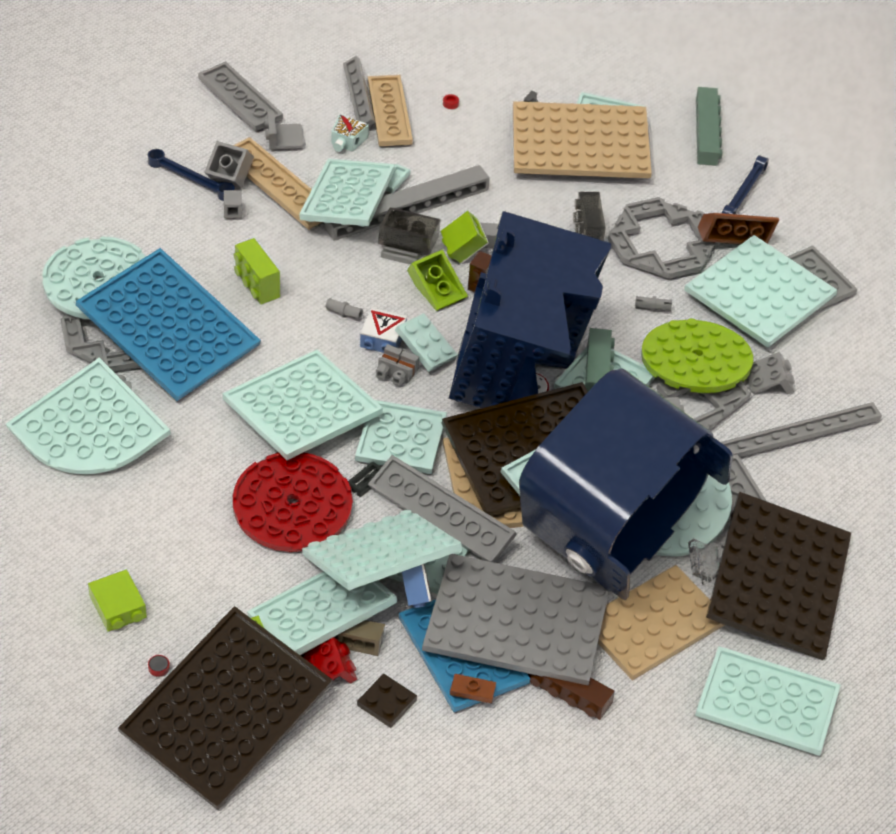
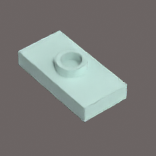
[385,164,411,193]

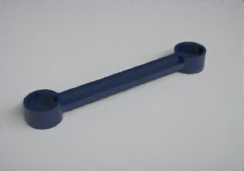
[147,149,235,201]
[722,155,769,214]

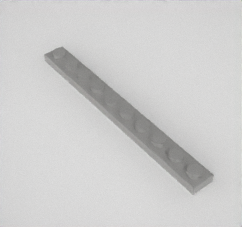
[721,402,882,457]

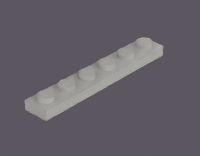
[343,55,376,127]

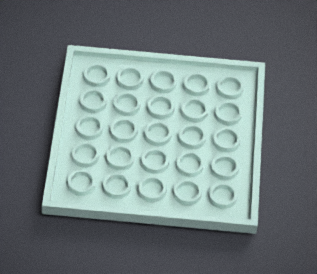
[684,235,837,347]
[222,350,383,460]
[302,510,462,591]

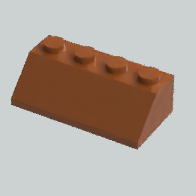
[698,213,779,244]

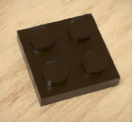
[357,673,417,728]

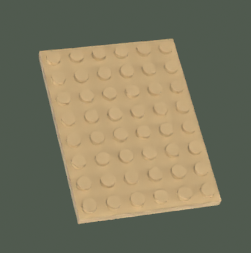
[513,101,652,178]

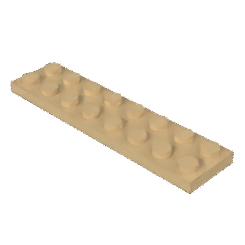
[234,137,322,230]

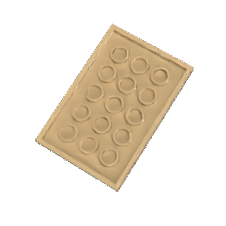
[598,565,725,681]

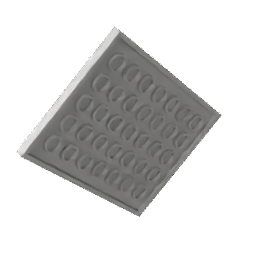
[422,554,609,685]

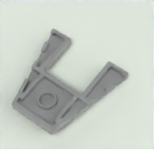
[656,382,751,431]

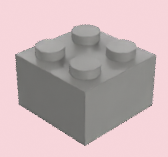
[204,141,254,188]

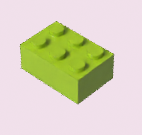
[233,238,280,305]

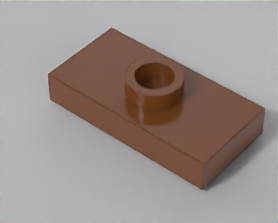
[450,674,496,704]

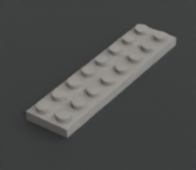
[368,455,517,563]

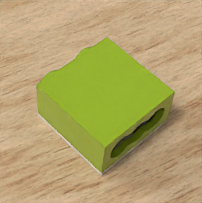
[440,210,489,264]

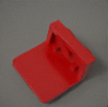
[302,637,357,684]

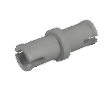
[635,296,672,311]
[325,298,363,320]

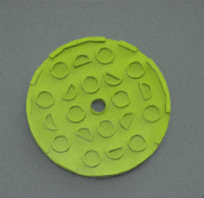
[641,318,753,393]

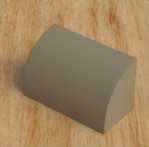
[338,620,385,656]

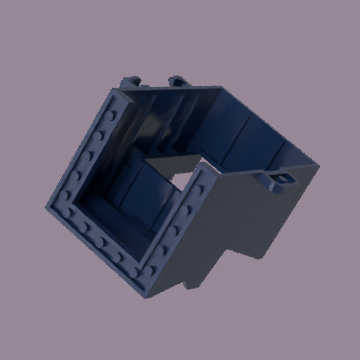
[448,211,612,408]

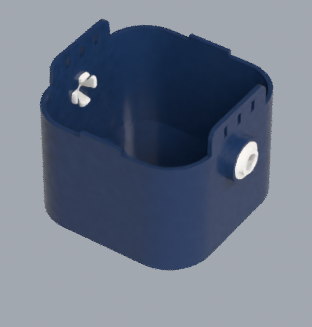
[519,368,733,600]

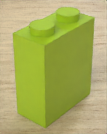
[88,569,147,632]

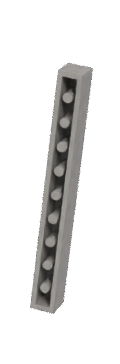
[325,165,490,241]

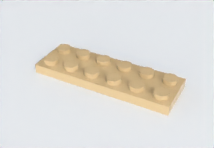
[367,75,413,146]

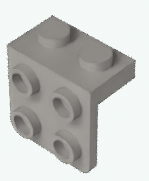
[264,111,304,150]
[748,352,795,394]

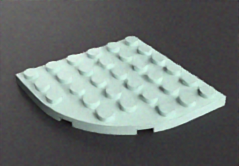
[6,357,171,474]

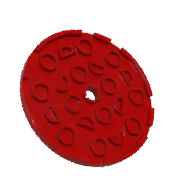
[233,452,353,552]

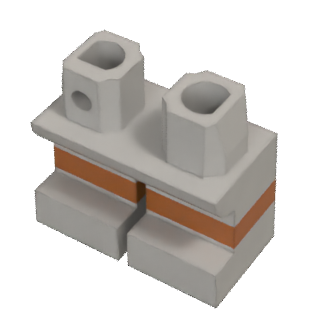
[376,344,419,386]

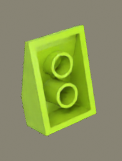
[407,249,468,311]

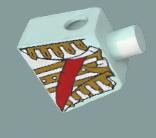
[331,115,369,152]

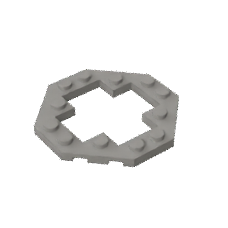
[608,197,717,279]
[61,315,140,371]

